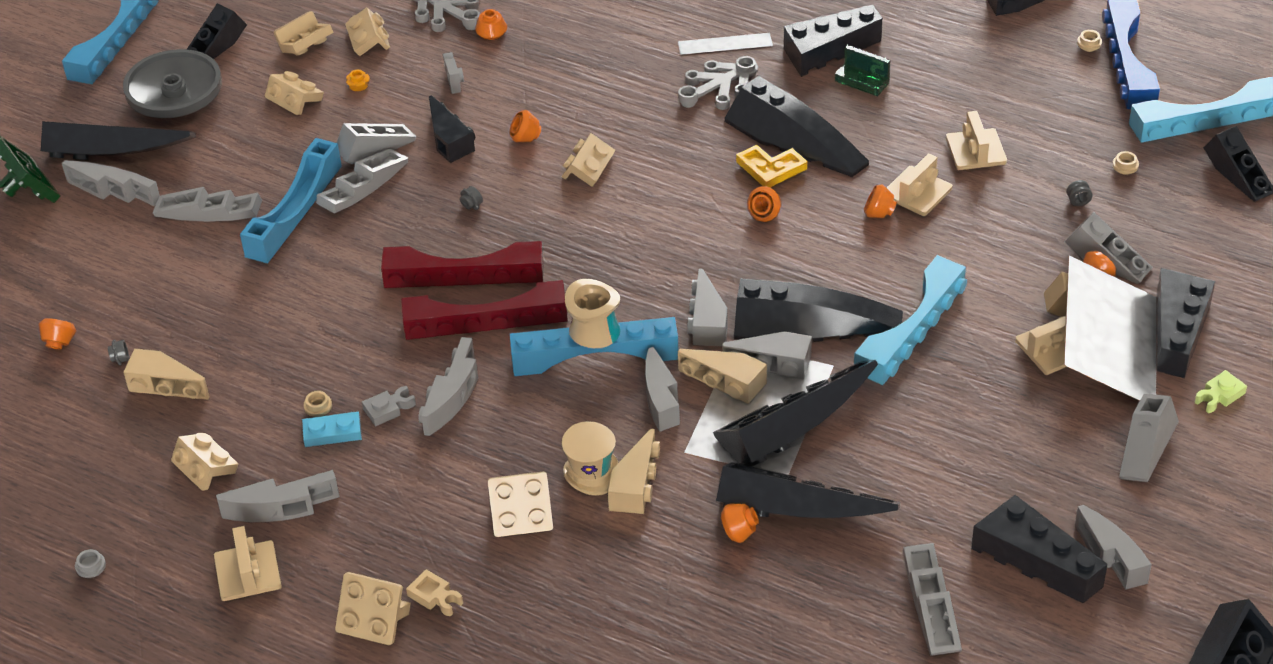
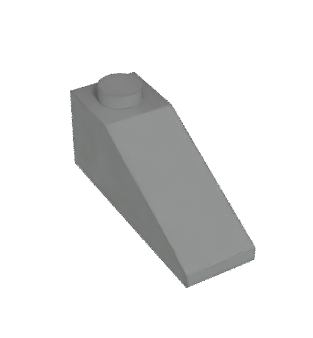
[337,123,416,164]

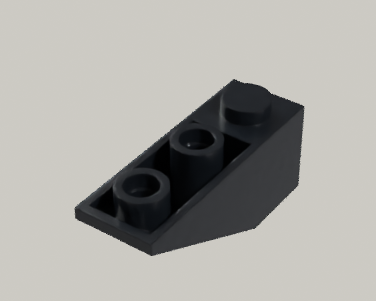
[187,3,247,59]
[429,95,476,163]
[1203,126,1273,202]

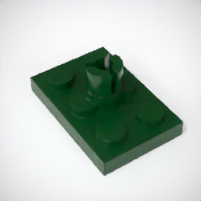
[0,136,61,203]

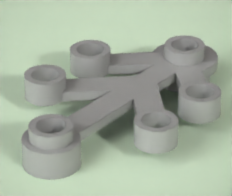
[415,0,480,32]
[678,56,758,110]

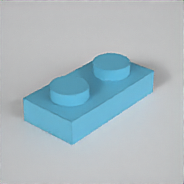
[302,411,362,447]

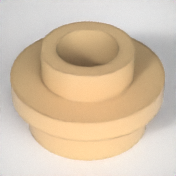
[1077,30,1102,52]
[1113,151,1139,175]
[304,391,332,417]

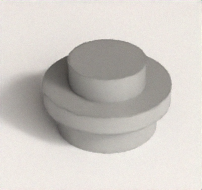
[75,549,106,578]

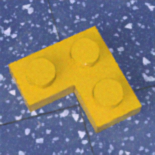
[736,145,808,187]

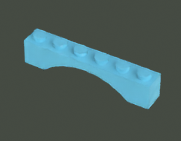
[1129,77,1273,142]
[854,255,967,385]

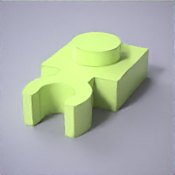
[1195,370,1247,413]

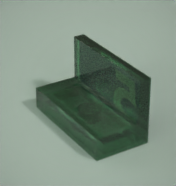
[835,45,891,97]

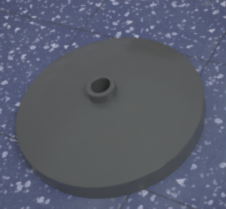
[123,49,222,118]

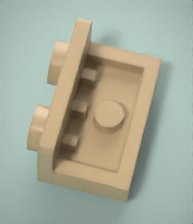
[345,7,390,56]
[274,11,334,56]
[265,71,324,115]
[561,133,615,187]
[171,433,238,491]

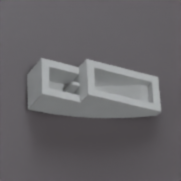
[645,347,680,432]
[1075,505,1152,590]

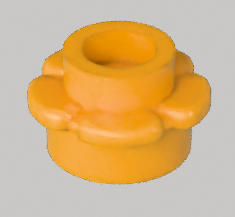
[346,69,370,91]

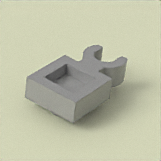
[443,52,464,94]
[362,386,416,427]

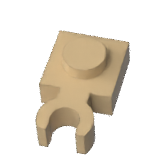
[406,569,463,616]

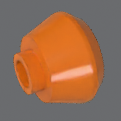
[475,9,507,40]
[510,110,541,142]
[864,184,897,218]
[747,186,781,222]
[1083,251,1116,277]
[39,318,77,350]
[721,504,759,543]

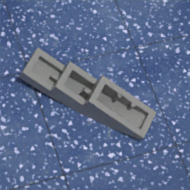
[316,149,408,214]
[62,160,160,206]
[153,187,262,222]
[902,543,962,656]

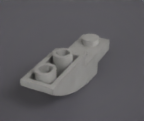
[419,337,478,436]
[216,470,339,522]

